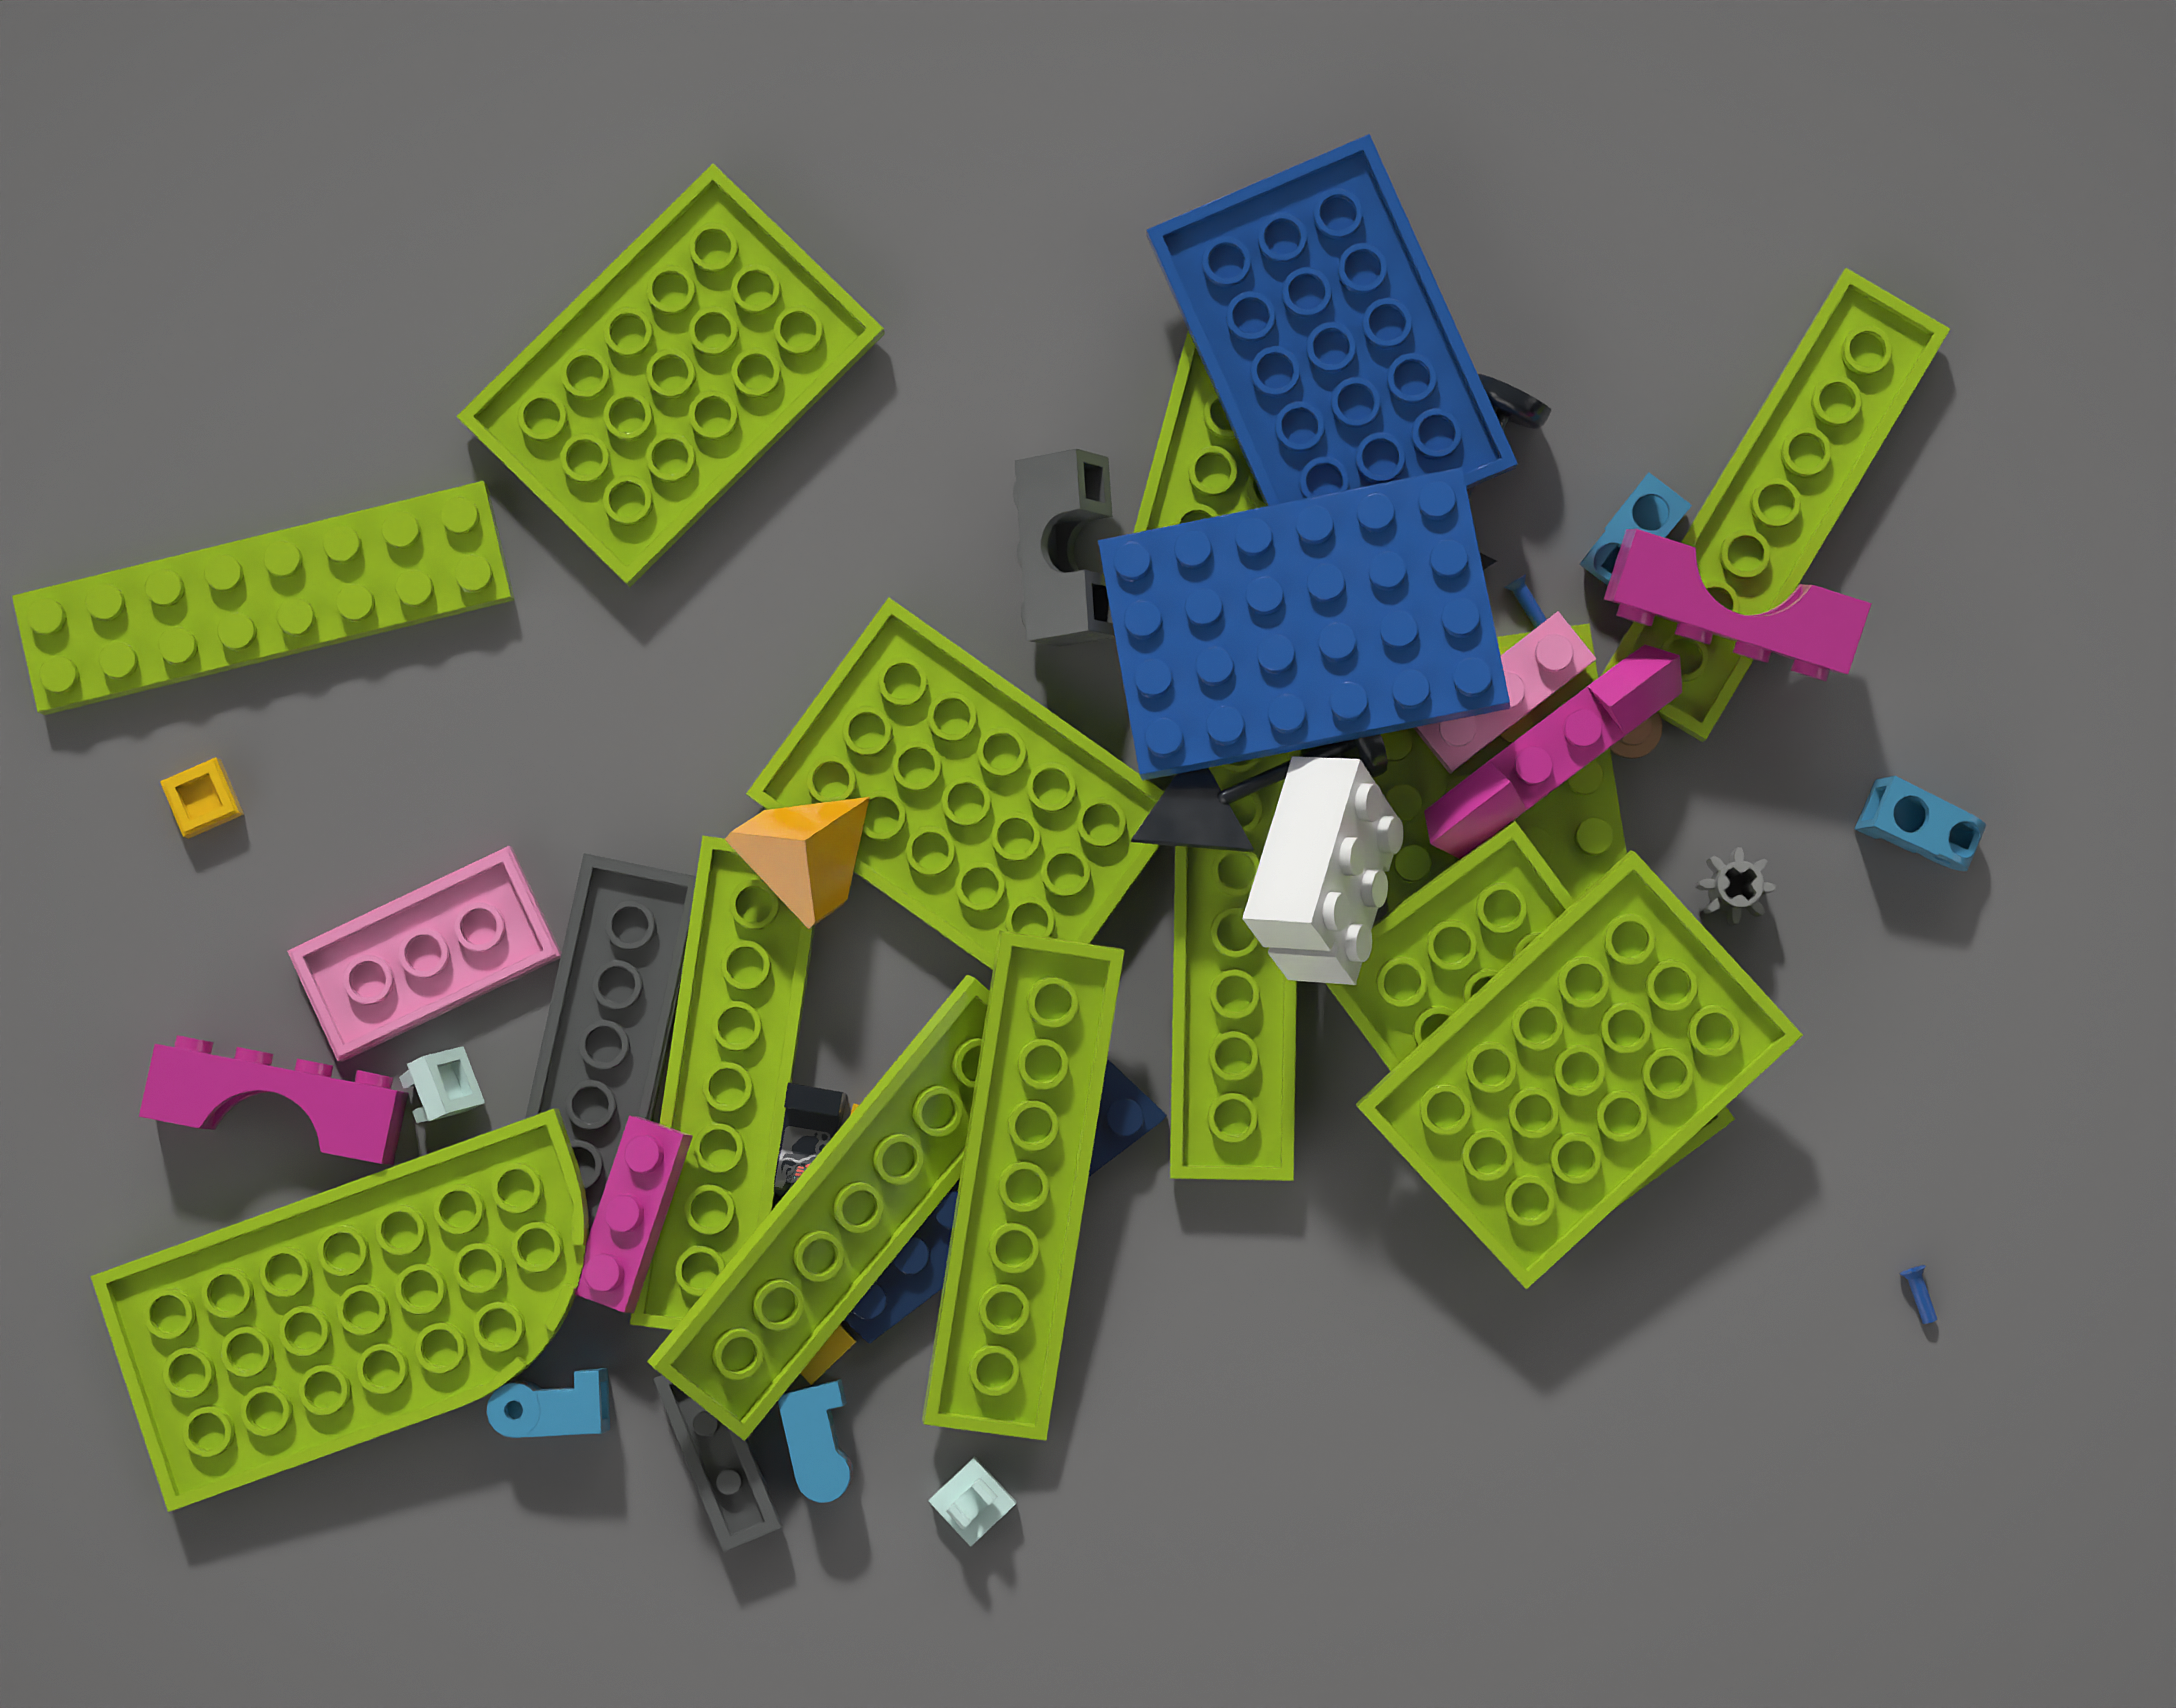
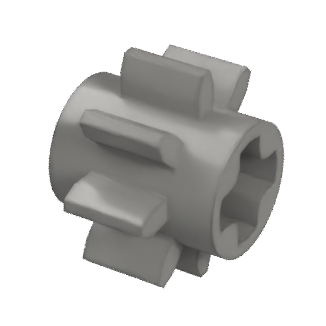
[1695,847,1776,926]

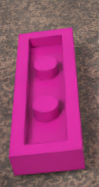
[575,1115,693,1313]

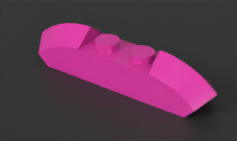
[1424,644,1682,859]

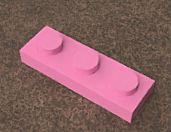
[1414,611,1596,774]

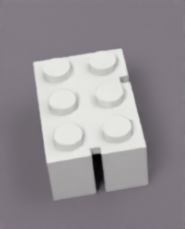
[1242,756,1403,985]

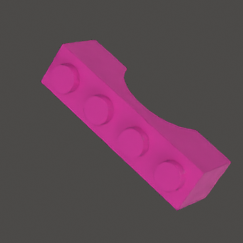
[1604,529,1872,682]
[139,1035,408,1165]

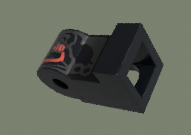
[774,1083,847,1198]

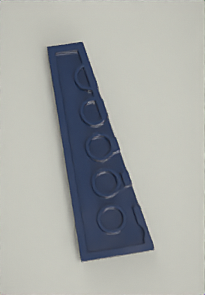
[844,1059,1167,1344]

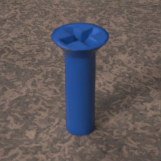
[1503,573,1547,629]
[1899,1265,1938,1324]

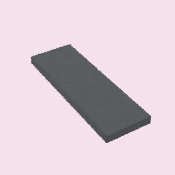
[525,853,696,1231]

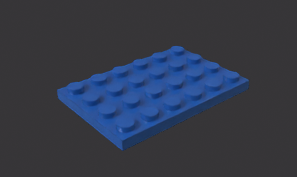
[1146,134,1518,506]
[1098,467,1510,781]

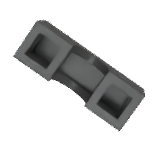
[1013,449,1115,647]

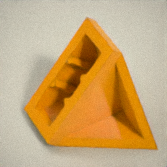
[725,797,870,929]

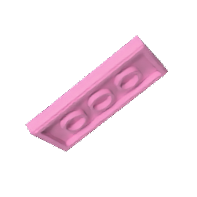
[287,846,562,1062]

